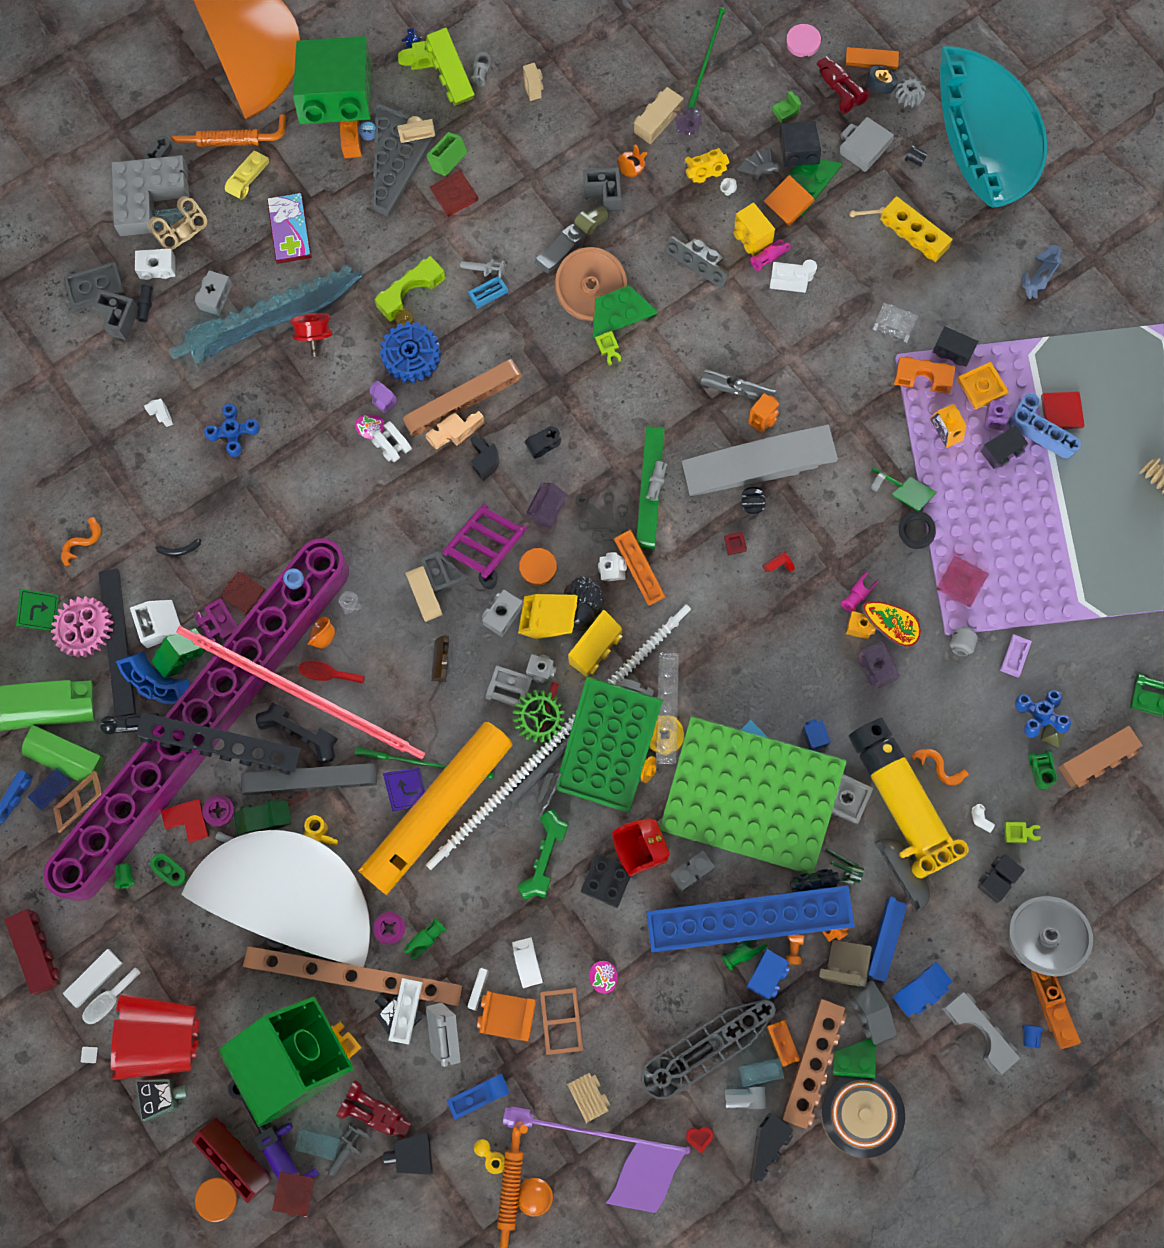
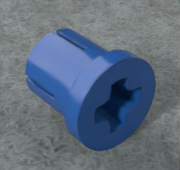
[1022,1024,1044,1048]

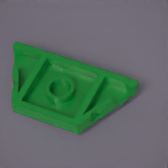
[790,159,842,216]
[592,285,658,339]

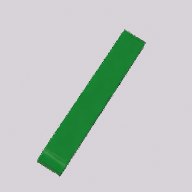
[637,426,665,550]

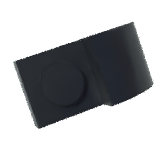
[470,434,499,481]

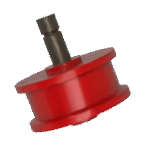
[290,313,333,357]

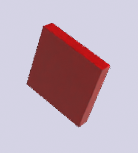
[1041,392,1085,429]

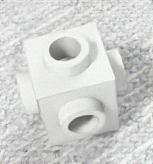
[598,552,627,582]

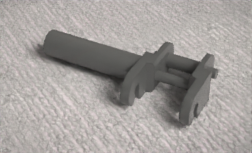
[328,1124,372,1177]

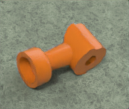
[786,934,804,965]

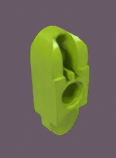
[398,41,434,70]

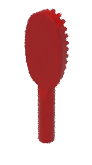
[299,661,365,683]

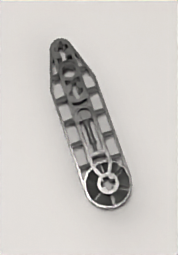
[641,999,776,1099]

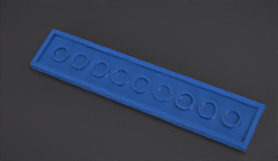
[647,886,855,953]

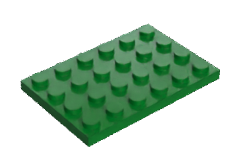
[556,677,663,813]

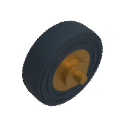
[866,65,898,94]

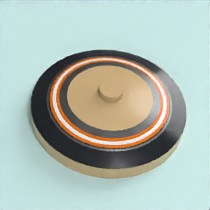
[821,1074,905,1158]

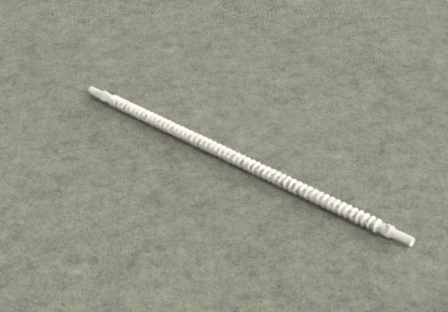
[425,605,691,870]

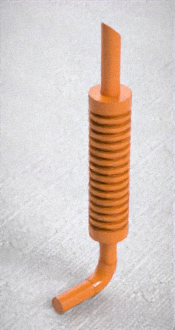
[170,114,286,147]
[497,1121,528,1248]

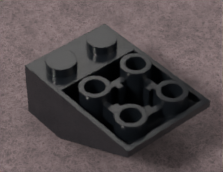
[750,1113,793,1183]

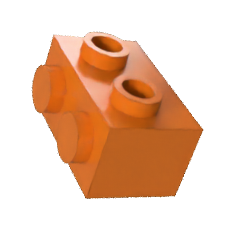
[748,393,779,434]

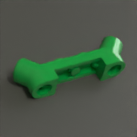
[518,810,569,900]

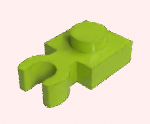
[595,331,621,366]
[1004,822,1041,843]

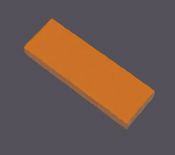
[845,47,899,70]

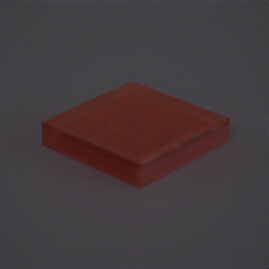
[430,170,479,217]

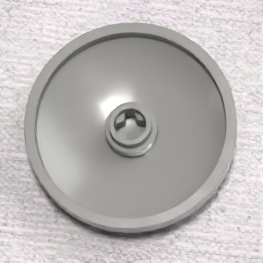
[1008,896,1093,976]

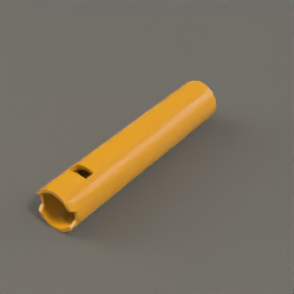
[358,722,513,895]

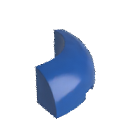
[116,651,190,704]

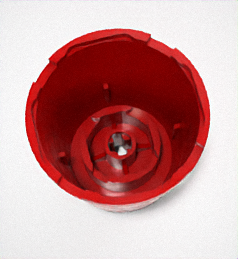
[111,994,200,1080]

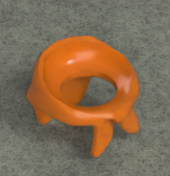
[617,144,647,177]

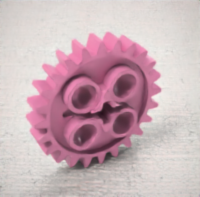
[51,596,113,658]

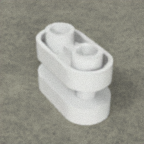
[371,421,412,462]

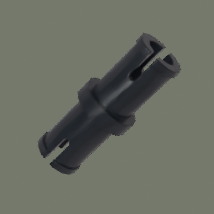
[136,285,153,323]

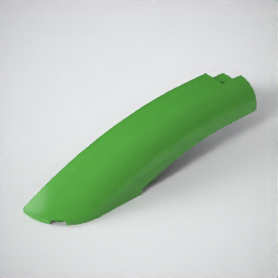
[0,680,95,731]

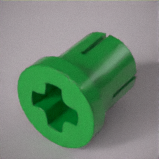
[114,864,135,889]

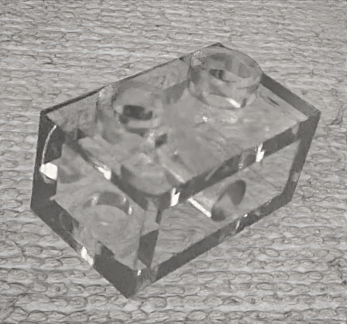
[873,303,918,343]

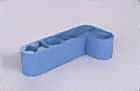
[1009,393,1081,459]

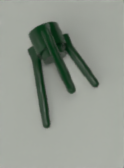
[825,848,864,885]

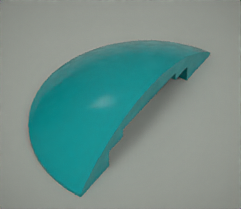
[940,46,1047,208]

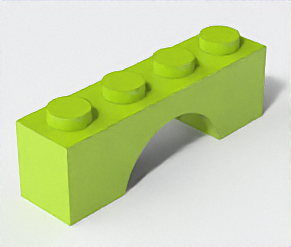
[374,256,446,322]

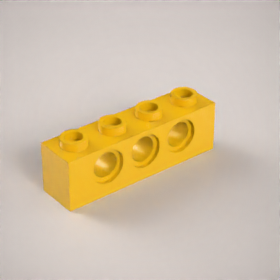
[880,196,953,263]

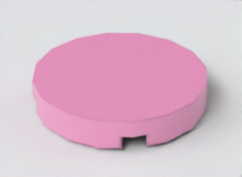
[786,24,821,57]

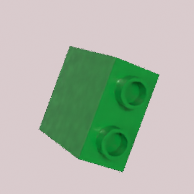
[293,36,371,124]

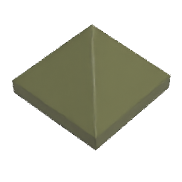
[1040,724,1065,748]

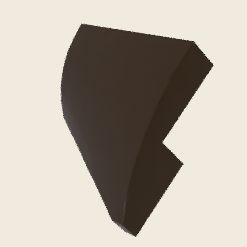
[431,635,449,682]

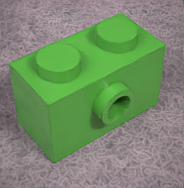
[426,132,468,176]

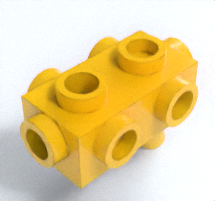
[685,148,729,183]

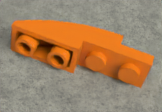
[1031,970,1081,1050]

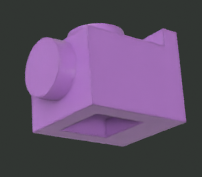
[984,399,1010,430]

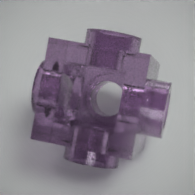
[676,107,702,135]

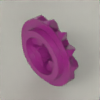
[202,795,235,827]
[373,912,405,945]

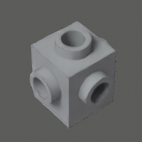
[526,654,557,684]

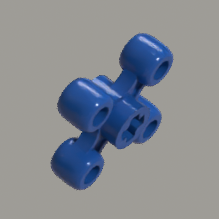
[204,403,260,457]
[1015,690,1071,738]

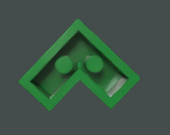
[151,628,205,679]

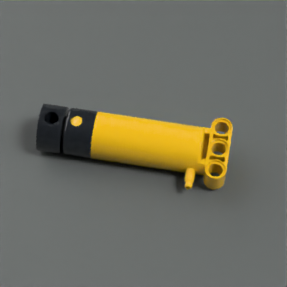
[848,717,968,878]

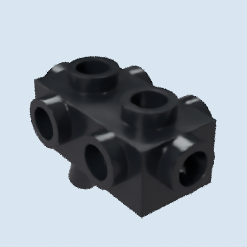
[790,869,840,893]

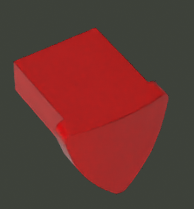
[762,552,795,572]

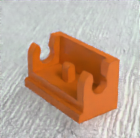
[766,1020,800,1067]

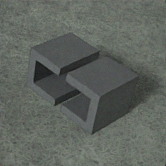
[670,851,715,893]

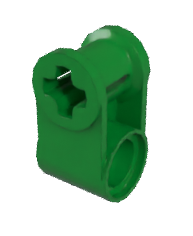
[1028,750,1057,790]

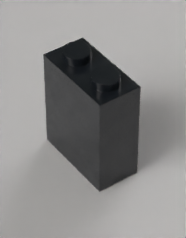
[779,121,821,167]

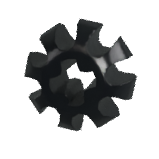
[742,486,765,514]

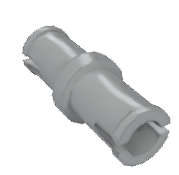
[646,461,667,501]

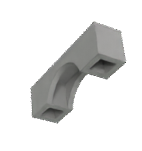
[942,992,1020,1075]

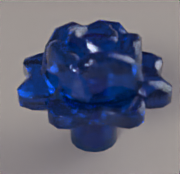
[401,28,422,47]

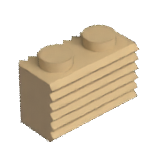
[567,1073,610,1123]

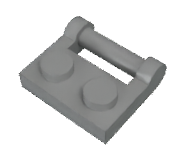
[485,665,533,710]

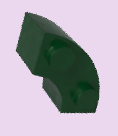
[234,798,291,837]

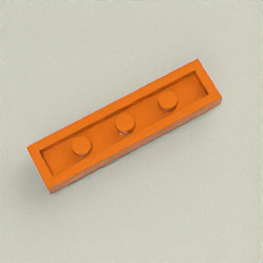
[614,530,666,606]

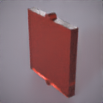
[220,571,265,614]
[272,1172,315,1217]

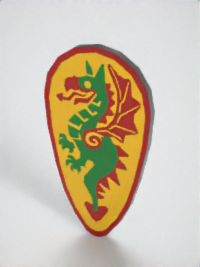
[862,601,921,647]

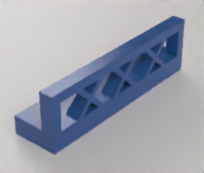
[868,896,907,983]

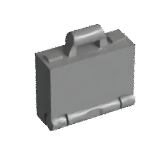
[840,117,894,172]
[426,1003,461,1067]

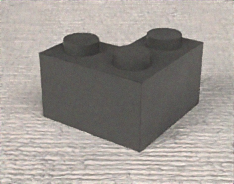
[583,168,621,211]
[93,290,138,340]
[849,980,897,1045]

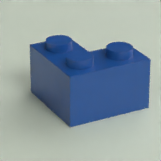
[746,949,790,999]
[893,962,953,1017]

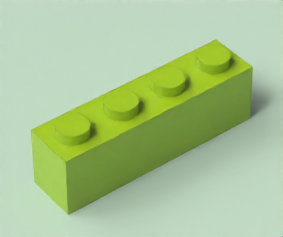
[425,28,474,106]

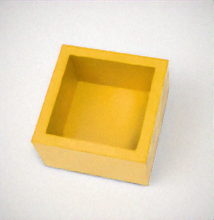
[733,202,775,256]

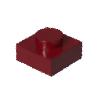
[724,532,747,555]

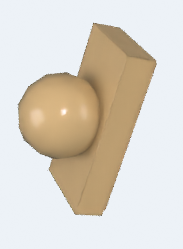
[397,116,435,143]

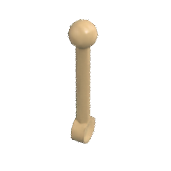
[849,207,885,217]

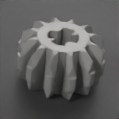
[895,77,926,108]

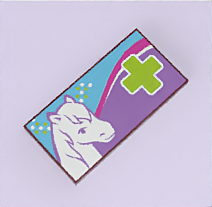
[267,192,312,264]

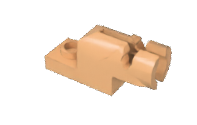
[425,411,485,450]

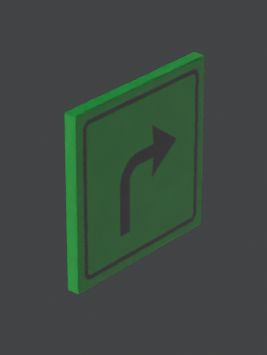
[16,589,59,631]

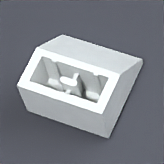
[130,600,181,648]

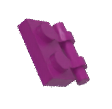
[194,598,238,644]

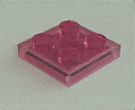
[936,556,989,607]

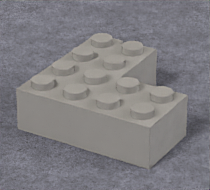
[112,155,189,236]

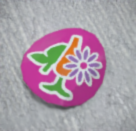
[355,414,385,439]
[589,961,618,994]

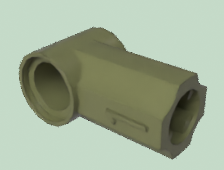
[574,206,609,235]

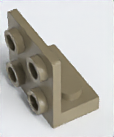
[819,940,872,988]

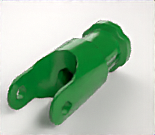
[404,917,447,960]
[721,940,768,972]

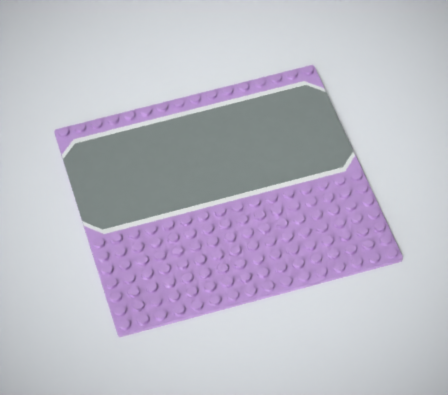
[895,324,1164,635]

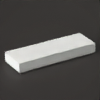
[63,949,123,1008]
[389,978,423,1045]

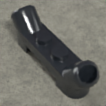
[255,702,338,763]

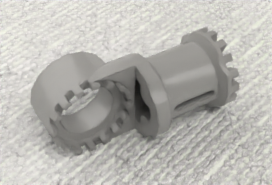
[470,52,491,86]

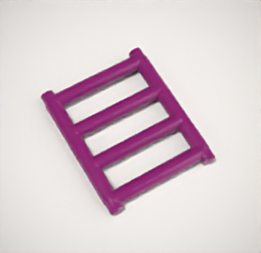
[442,504,527,578]

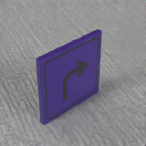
[383,768,425,811]

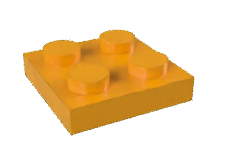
[957,362,1009,410]

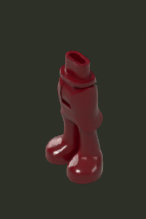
[817,56,869,114]
[336,1080,412,1138]

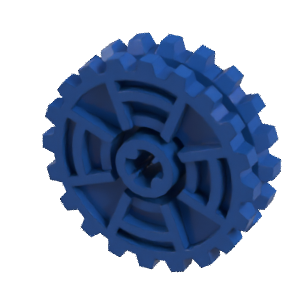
[380,322,441,383]

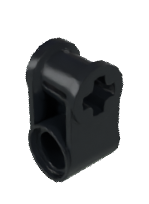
[524,426,561,459]

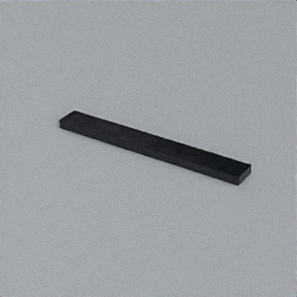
[99,569,136,716]

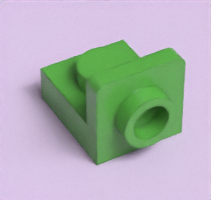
[772,91,801,123]

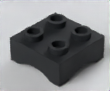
[581,854,631,909]

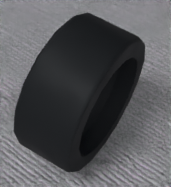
[899,511,936,549]

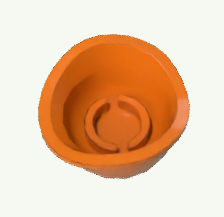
[307,616,335,649]
[517,1178,553,1217]

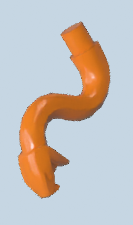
[61,517,101,567]
[911,749,969,785]

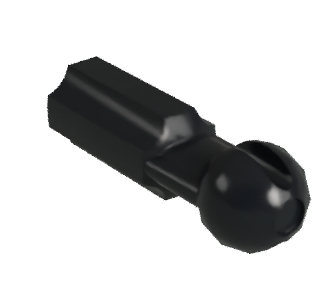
[100,713,159,735]

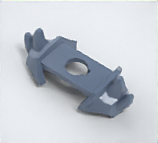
[1021,245,1062,299]

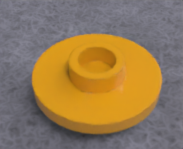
[641,756,657,783]

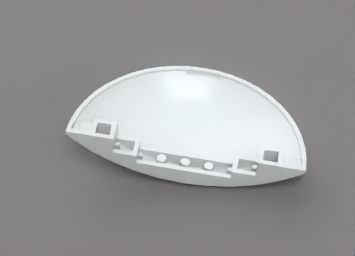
[181,830,370,967]

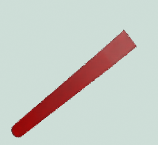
[538,682,559,740]

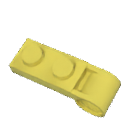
[225,151,269,200]

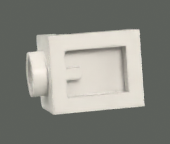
[144,399,173,427]

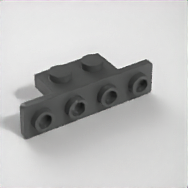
[664,236,730,289]

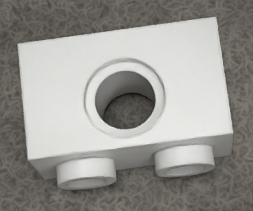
[135,249,176,280]

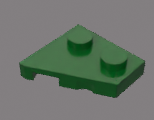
[833,1038,877,1078]

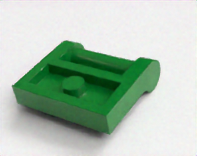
[1130,673,1164,717]

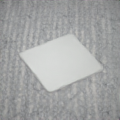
[81,1047,98,1063]

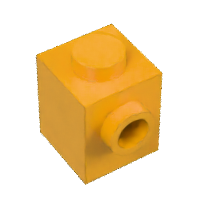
[846,611,876,640]

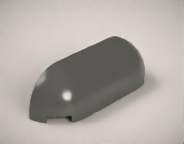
[875,838,930,913]

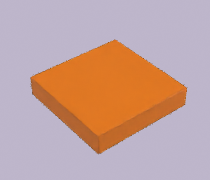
[764,175,815,226]

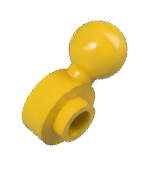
[474,1139,506,1174]

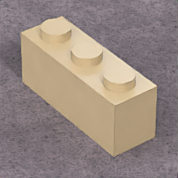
[634,87,684,144]

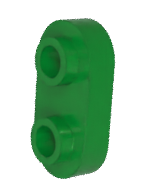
[150,853,187,887]

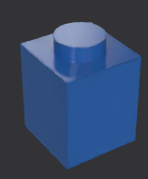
[802,719,831,751]

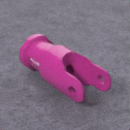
[750,240,791,271]
[841,572,878,613]

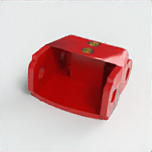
[612,818,670,876]

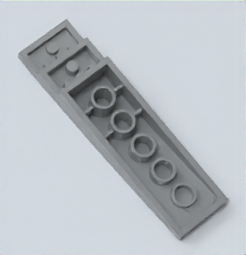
[681,425,838,496]

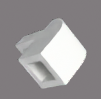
[512,937,543,988]

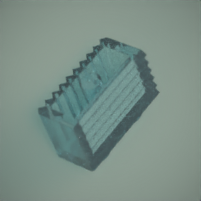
[738,1058,784,1087]

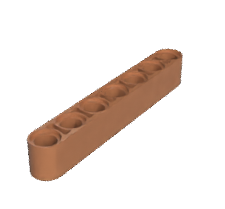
[403,360,522,436]

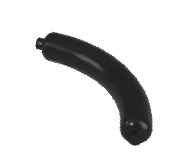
[155,539,202,556]

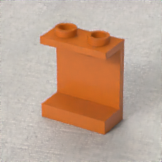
[477,991,536,1042]

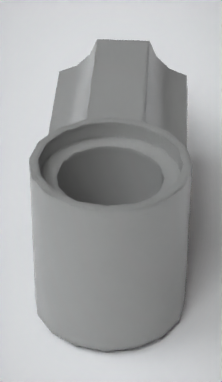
[725,1087,766,1109]

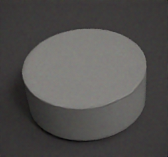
[871,473,886,492]

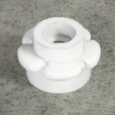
[720,178,737,196]

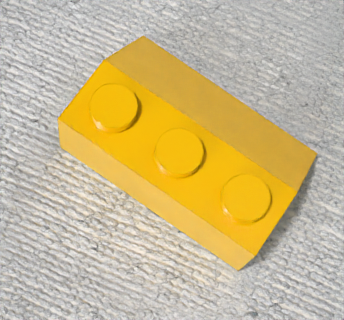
[568,610,623,677]

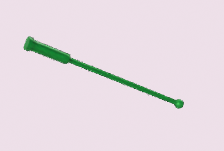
[685,8,725,116]
[355,746,494,780]

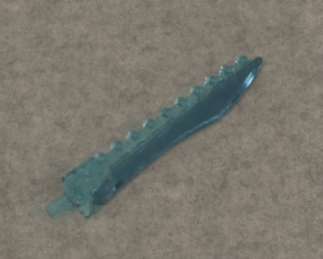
[169,265,362,365]

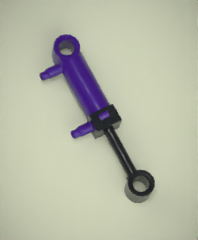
[228,1080,319,1207]

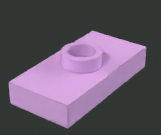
[1000,634,1032,677]

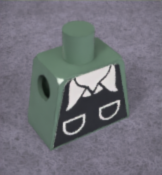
[136,1079,188,1121]

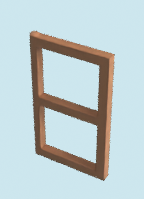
[53,771,102,833]
[540,987,583,1055]

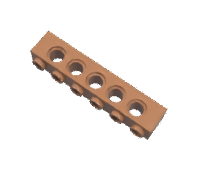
[781,999,847,1129]

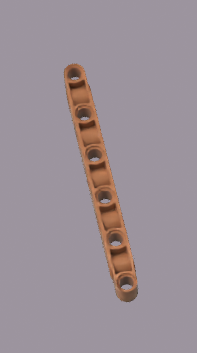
[243,946,462,1006]

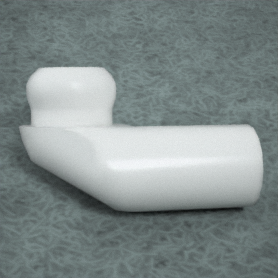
[971,804,995,833]

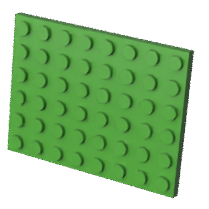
[660,716,847,874]

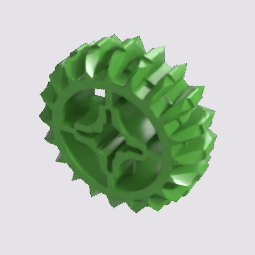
[512,690,565,742]

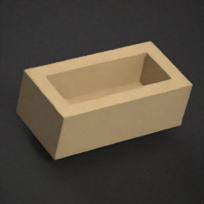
[523,63,543,101]

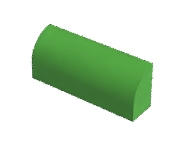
[22,725,106,787]

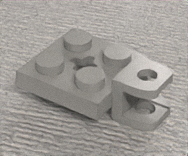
[832,774,873,825]

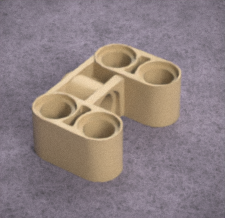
[148,196,207,250]

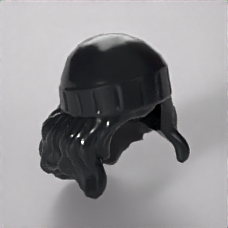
[564,576,605,631]

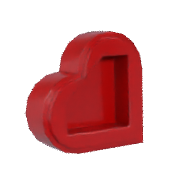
[686,1127,713,1153]

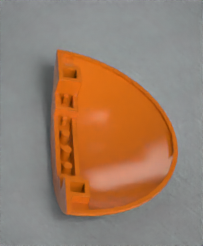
[193,0,300,120]

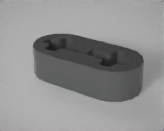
[144,136,172,159]

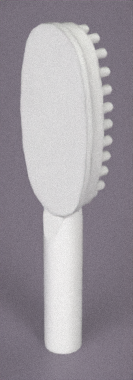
[82,968,141,1024]

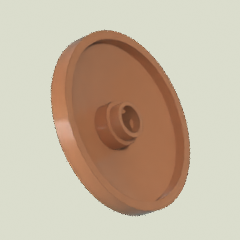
[554,247,627,321]

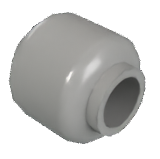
[950,626,978,656]

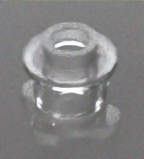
[339,591,361,615]

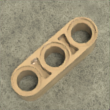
[406,566,443,622]

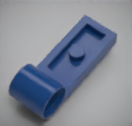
[0,769,33,824]
[446,1074,510,1120]

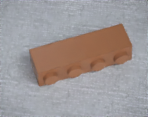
[1058,726,1143,788]

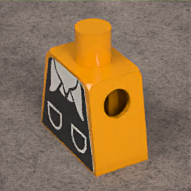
[930,404,967,448]

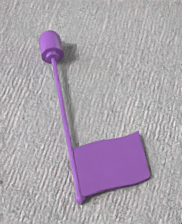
[503,1106,690,1213]

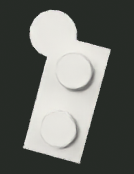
[770,260,817,293]

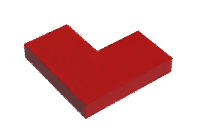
[161,799,209,843]

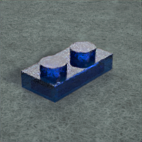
[27,768,71,811]

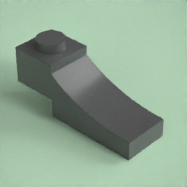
[534,224,586,274]

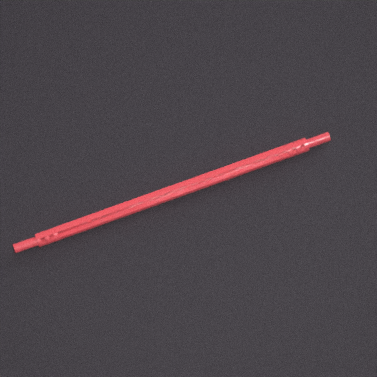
[176,626,425,760]

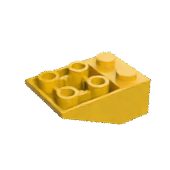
[518,594,578,639]

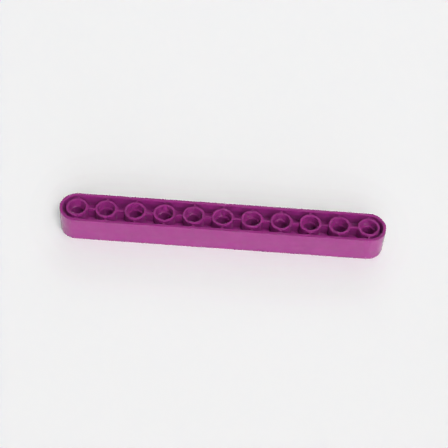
[43,539,349,902]

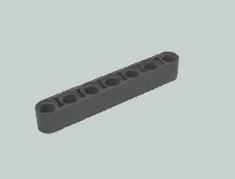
[241,764,377,795]

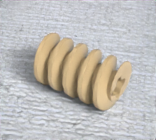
[1139,458,1164,494]

